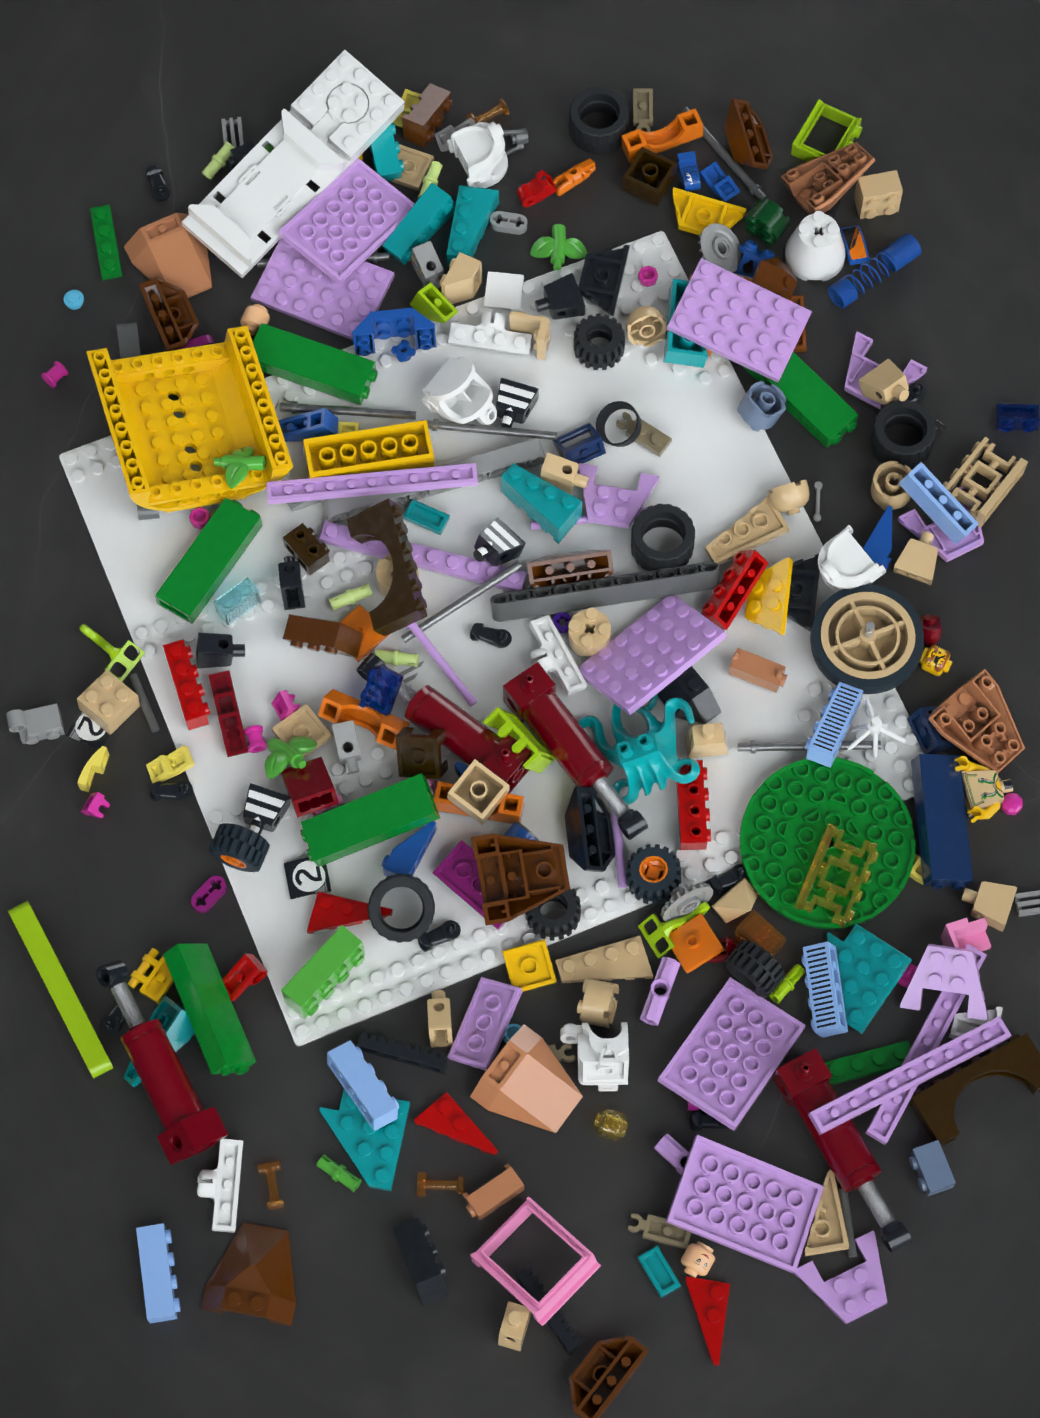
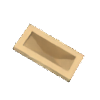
[712,878,758,923]

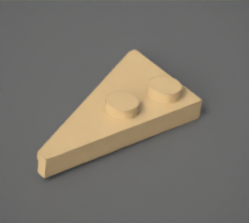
[805,1170,849,1256]

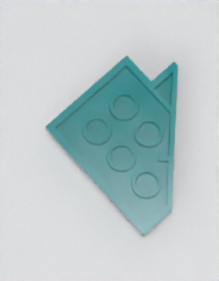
[827,924,912,1034]
[319,1089,410,1191]

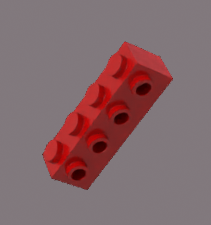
[701,550,769,630]
[163,639,211,730]
[676,760,711,850]

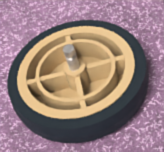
[810,584,924,694]

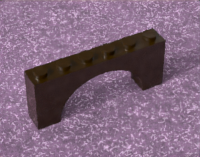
[346,498,428,636]
[909,1033,1040,1148]

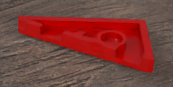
[307,892,393,934]
[414,1092,498,1155]
[685,1276,730,1366]

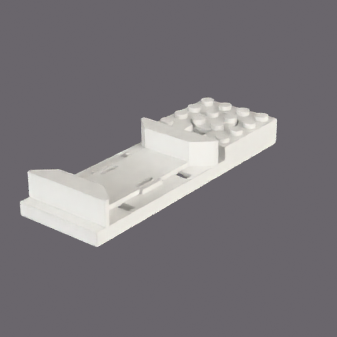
[182,50,405,278]

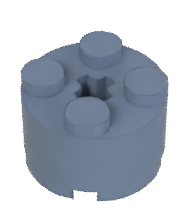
[737,381,786,431]

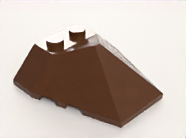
[471,834,570,926]
[201,1222,296,1327]

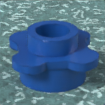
[391,340,416,362]

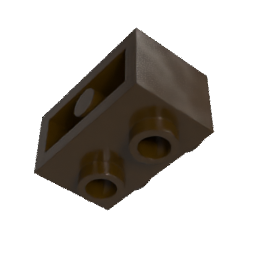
[283,523,330,576]

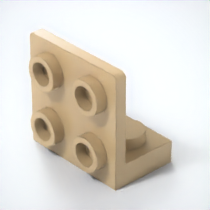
[509,311,550,360]

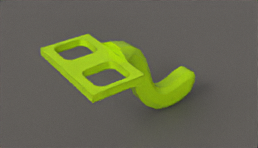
[79,624,145,682]
[638,902,710,959]

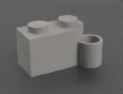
[6,703,65,745]

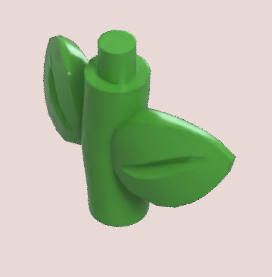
[530,224,587,270]
[214,447,266,489]
[265,736,318,779]

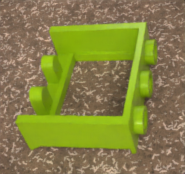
[791,99,863,162]
[483,707,555,774]

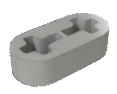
[490,211,527,235]

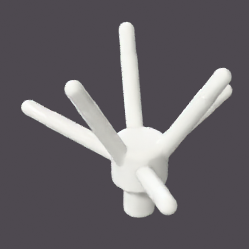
[847,699,906,757]

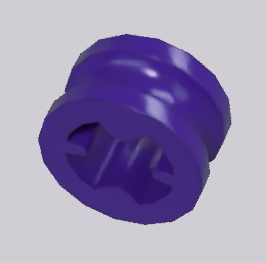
[553,612,571,634]

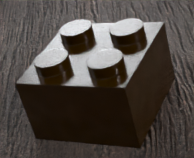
[623,147,678,206]

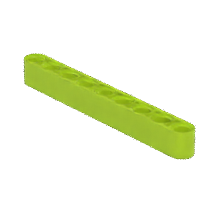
[8,900,113,1079]

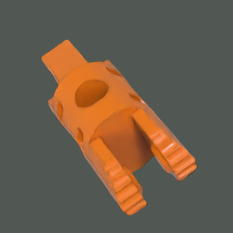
[553,158,596,196]

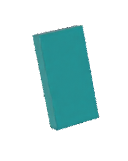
[403,499,450,535]
[637,1246,681,1298]

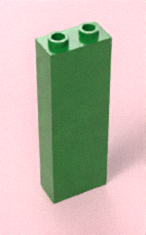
[253,323,378,405]
[742,352,858,448]
[155,497,262,624]
[300,773,440,866]
[163,943,256,1076]

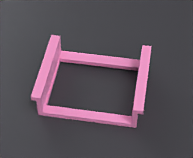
[470,1196,601,1326]

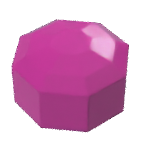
[638,266,658,287]
[189,507,210,529]
[1001,793,1023,815]

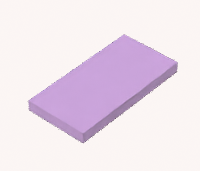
[447,977,523,1071]

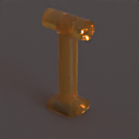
[466,99,509,124]
[257,1161,284,1210]
[416,1172,464,1197]

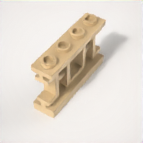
[943,437,1028,527]

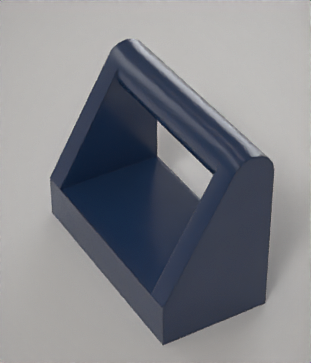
[552,423,606,464]
[907,706,956,754]

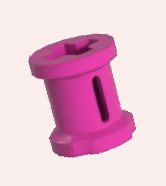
[41,361,69,388]
[244,725,267,753]

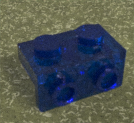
[996,403,1040,432]
[359,665,404,716]

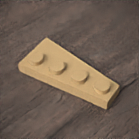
[705,496,789,565]
[555,936,654,983]

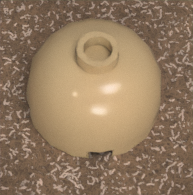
[625,306,667,347]
[767,480,810,515]

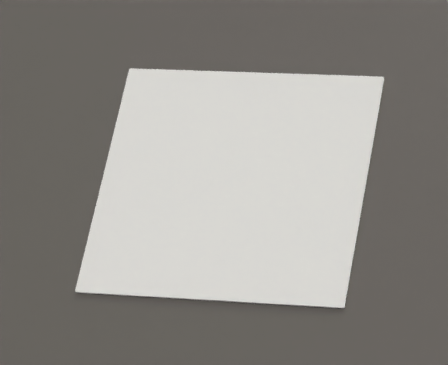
[59,231,924,1046]

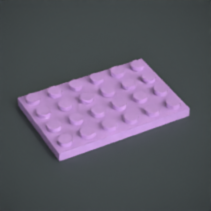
[278,158,415,284]
[250,238,395,341]
[667,258,812,383]
[578,595,727,715]
[658,977,806,1131]
[665,1135,824,1273]

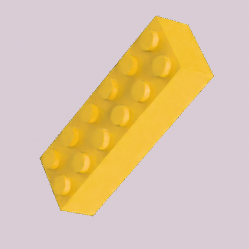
[303,420,434,478]

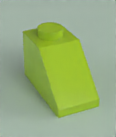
[410,282,459,324]

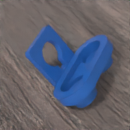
[736,240,775,278]

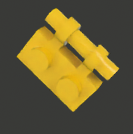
[127,948,174,1004]

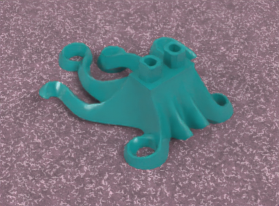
[578,694,700,805]

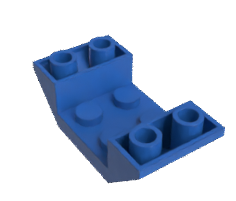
[352,308,437,356]

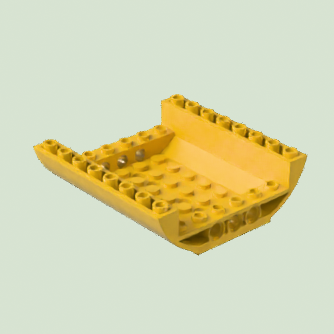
[86,326,293,513]

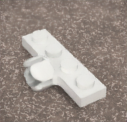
[448,311,532,356]
[529,615,587,696]
[197,1139,243,1233]

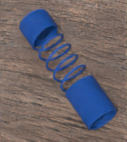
[828,233,921,309]

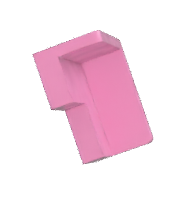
[940,918,991,952]

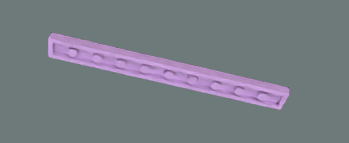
[266,463,478,505]
[319,521,527,592]
[865,944,987,1145]
[808,1016,1012,1135]

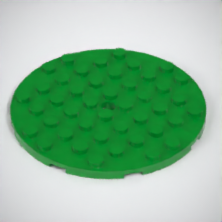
[739,758,915,929]

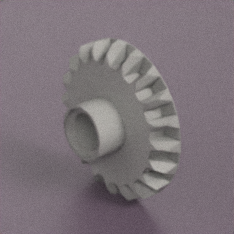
[698,223,742,273]
[661,883,713,922]

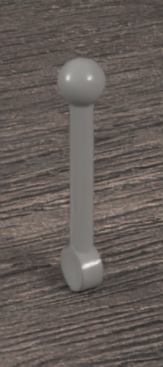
[813,481,823,522]

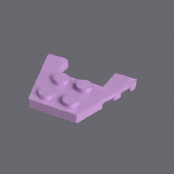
[844,331,927,409]
[578,463,659,529]
[898,486,984,562]
[900,944,989,1021]
[794,1230,887,1324]

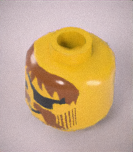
[919,645,952,677]

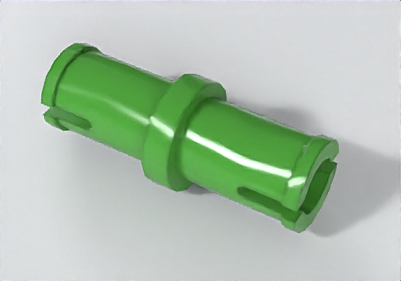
[316,1154,362,1192]

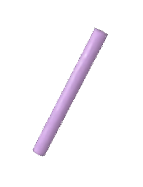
[611,811,627,888]

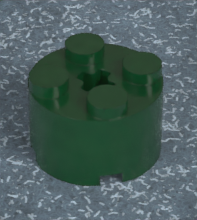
[744,198,791,246]

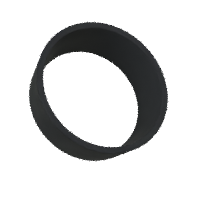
[596,401,642,447]

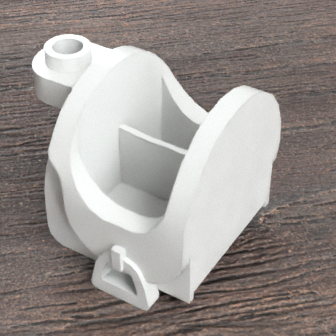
[447,121,508,188]
[421,356,497,425]
[818,525,886,592]
[560,1022,629,1091]

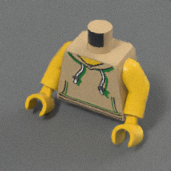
[954,756,1013,823]

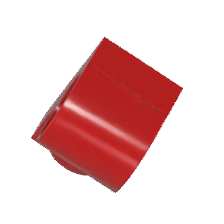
[222,954,268,1001]

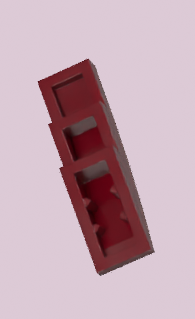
[208,670,249,757]

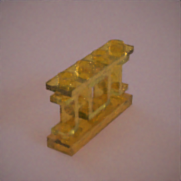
[794,823,879,927]

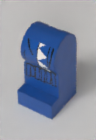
[676,151,701,191]

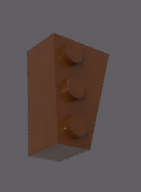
[402,83,453,148]
[283,614,364,658]

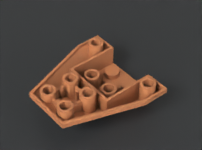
[781,142,875,215]
[124,213,212,298]
[928,669,1025,773]
[470,1024,583,1133]

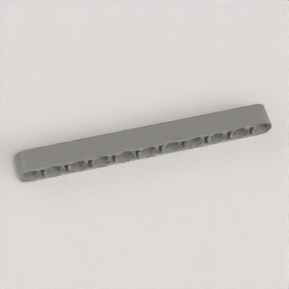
[323,439,546,523]

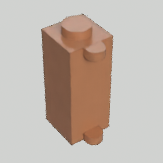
[729,648,787,693]
[462,1163,525,1221]

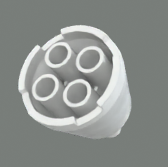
[785,211,846,282]

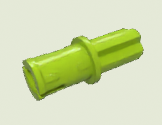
[769,964,805,1004]

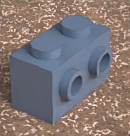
[909,1140,956,1197]

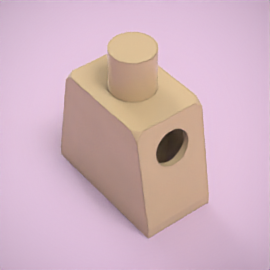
[858,359,909,405]
[540,452,589,494]
[893,531,938,585]
[685,723,728,758]
[961,881,1017,932]
[427,990,453,1048]
[498,1301,531,1351]

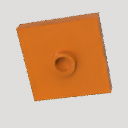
[340,605,389,663]
[669,913,724,974]

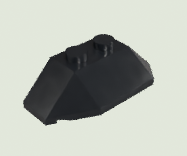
[657,666,721,724]
[564,786,615,873]

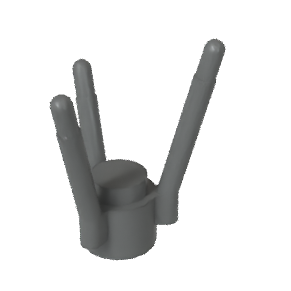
[503,128,529,155]

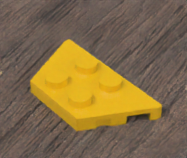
[672,187,747,235]
[745,557,793,635]

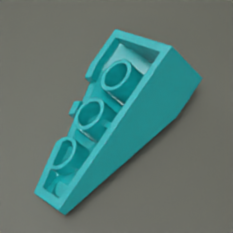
[123,995,195,1087]

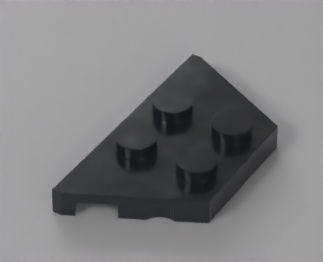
[578,245,630,316]
[787,554,820,631]

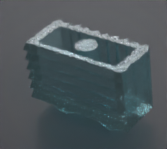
[214,577,261,625]

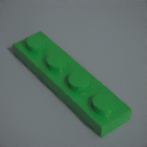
[90,205,123,280]
[824,1041,910,1085]

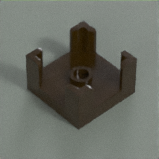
[395,727,448,779]

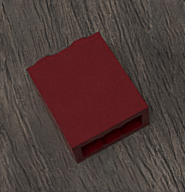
[281,757,339,818]

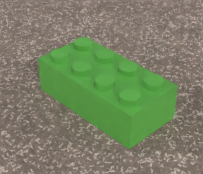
[281,925,365,1020]

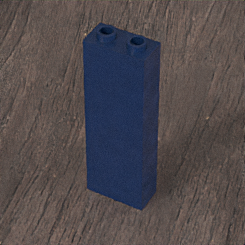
[911,754,973,890]

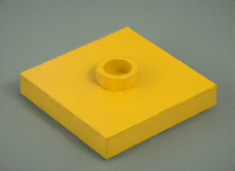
[502,939,557,992]

